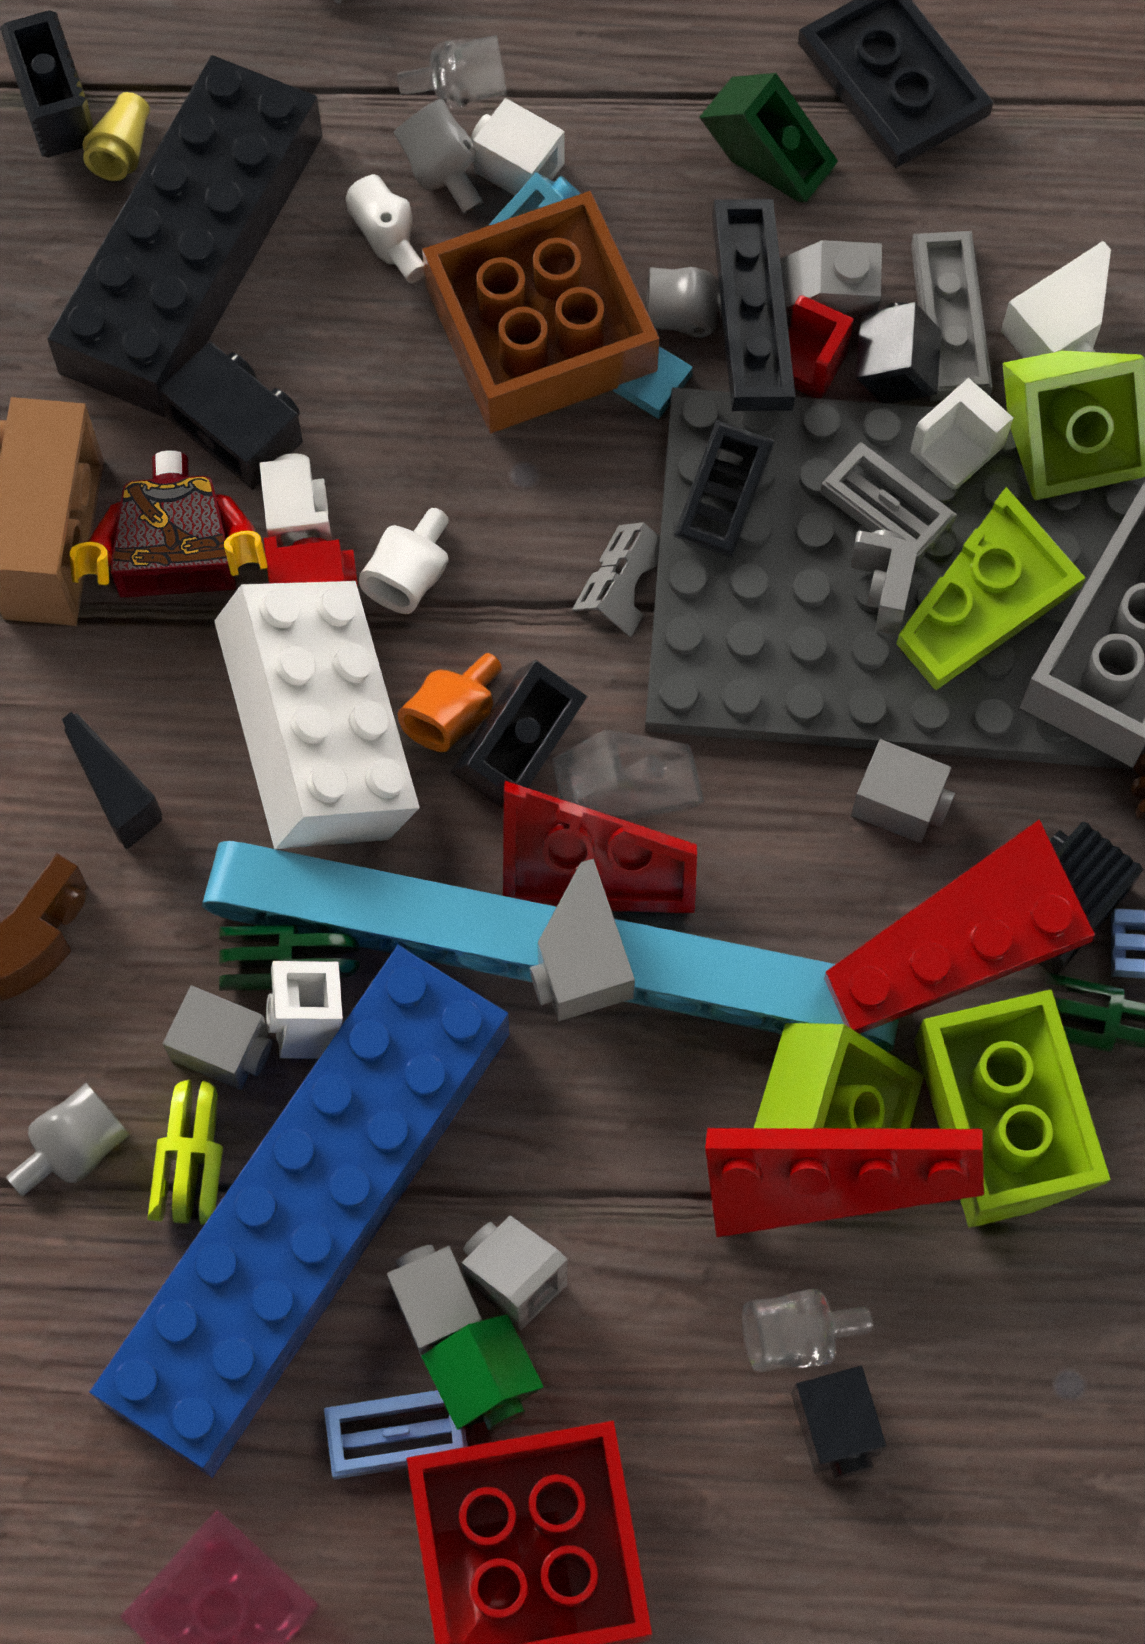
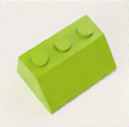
[914,989,1111,1228]

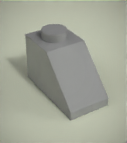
[780,240,882,332]
[529,859,635,1022]
[462,1215,568,1332]

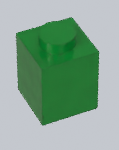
[421,1314,544,1431]

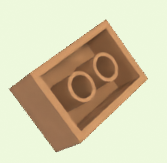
[0,397,104,626]

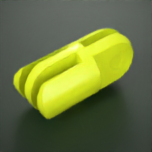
[147,1080,223,1225]

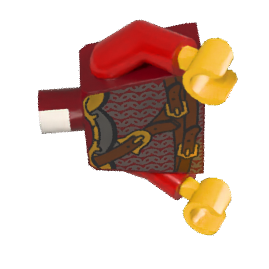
[70,451,268,598]

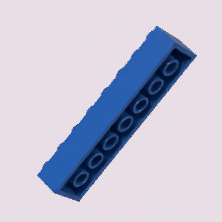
[89,945,510,1479]

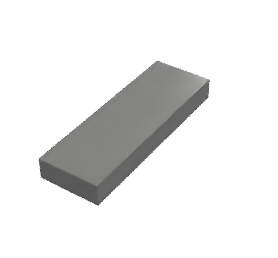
[911,231,992,401]

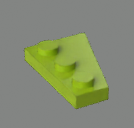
[896,487,1086,691]

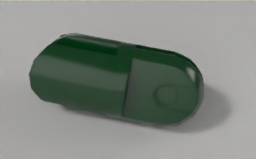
[219,925,360,991]
[1043,972,1145,1052]

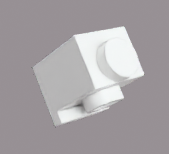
[259,453,332,547]
[266,961,343,1059]

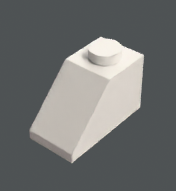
[1001,241,1111,358]

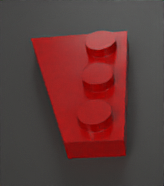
[502,781,697,913]

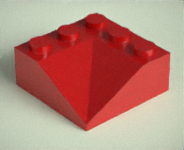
[406,1420,652,1644]

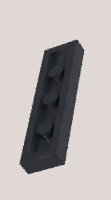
[712,199,796,411]

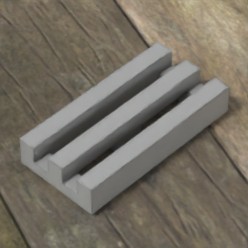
[820,442,957,566]

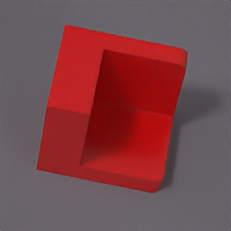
[788,295,854,399]

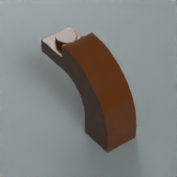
[0,853,88,1002]

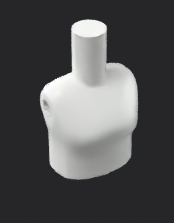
[346,174,424,283]
[359,508,449,614]

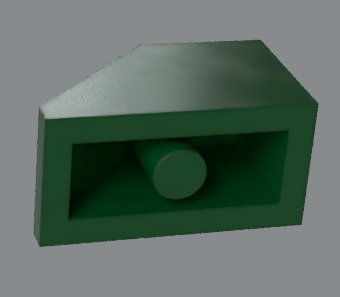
[699,73,838,202]

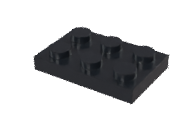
[798,0,993,169]

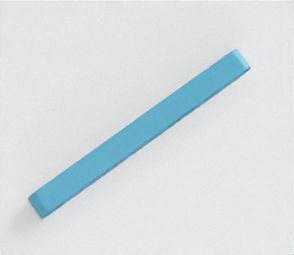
[202,841,899,1052]

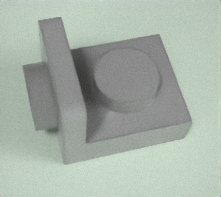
[851,530,919,636]

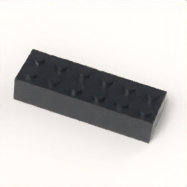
[47,55,323,418]

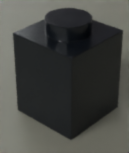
[856,302,942,404]
[791,1365,886,1479]

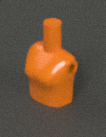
[397,653,502,752]

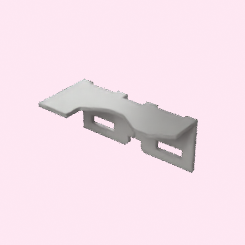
[572,522,660,637]

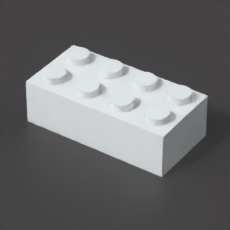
[214,581,420,849]

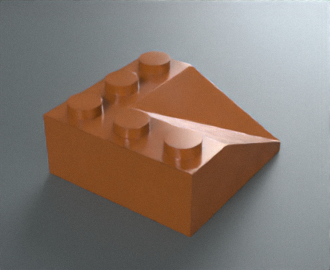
[422,190,659,434]

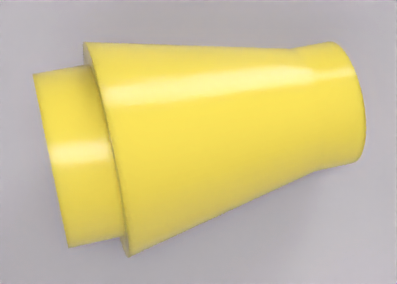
[83,92,150,181]

